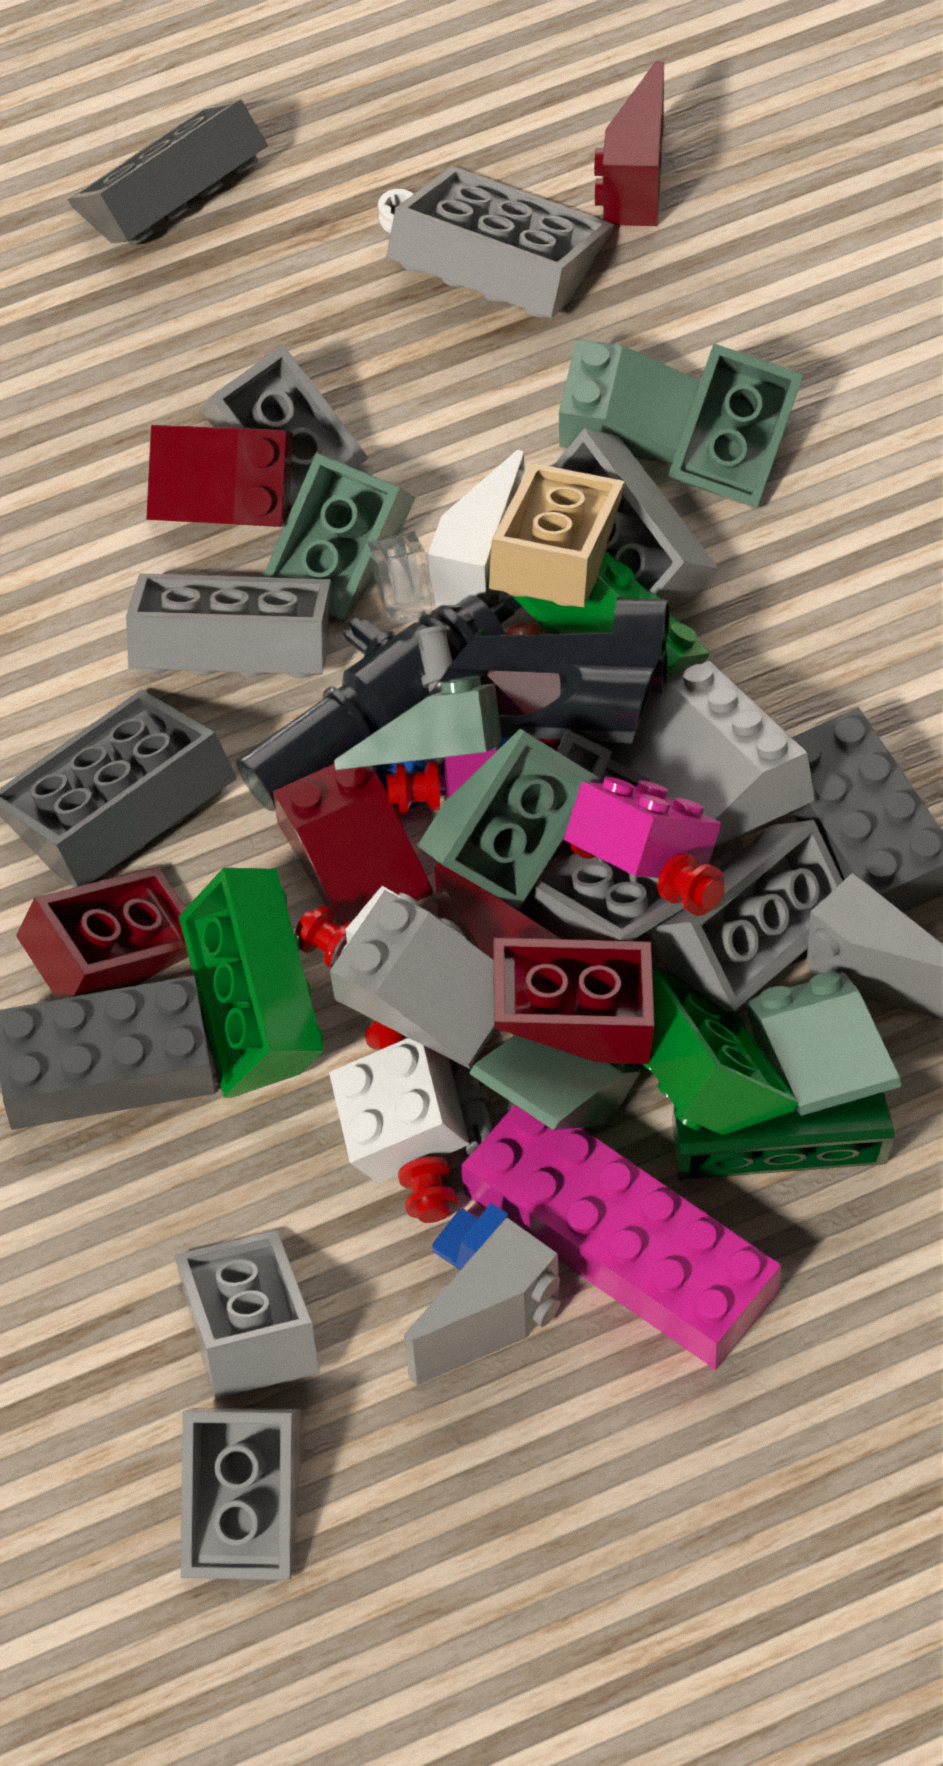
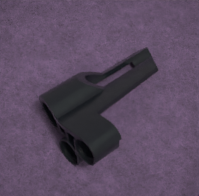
[424,597,670,744]

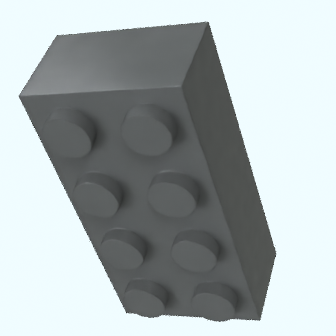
[791,707,943,913]
[0,976,215,1130]

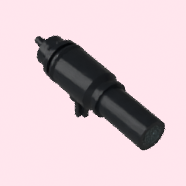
[236,595,522,811]

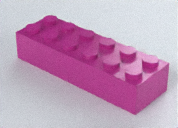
[461,1105,781,1370]

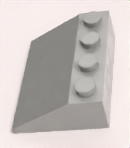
[386,166,614,318]
[600,661,815,846]

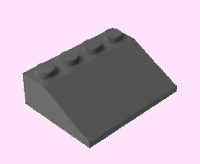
[0,689,237,887]

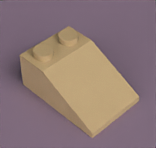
[489,463,625,608]

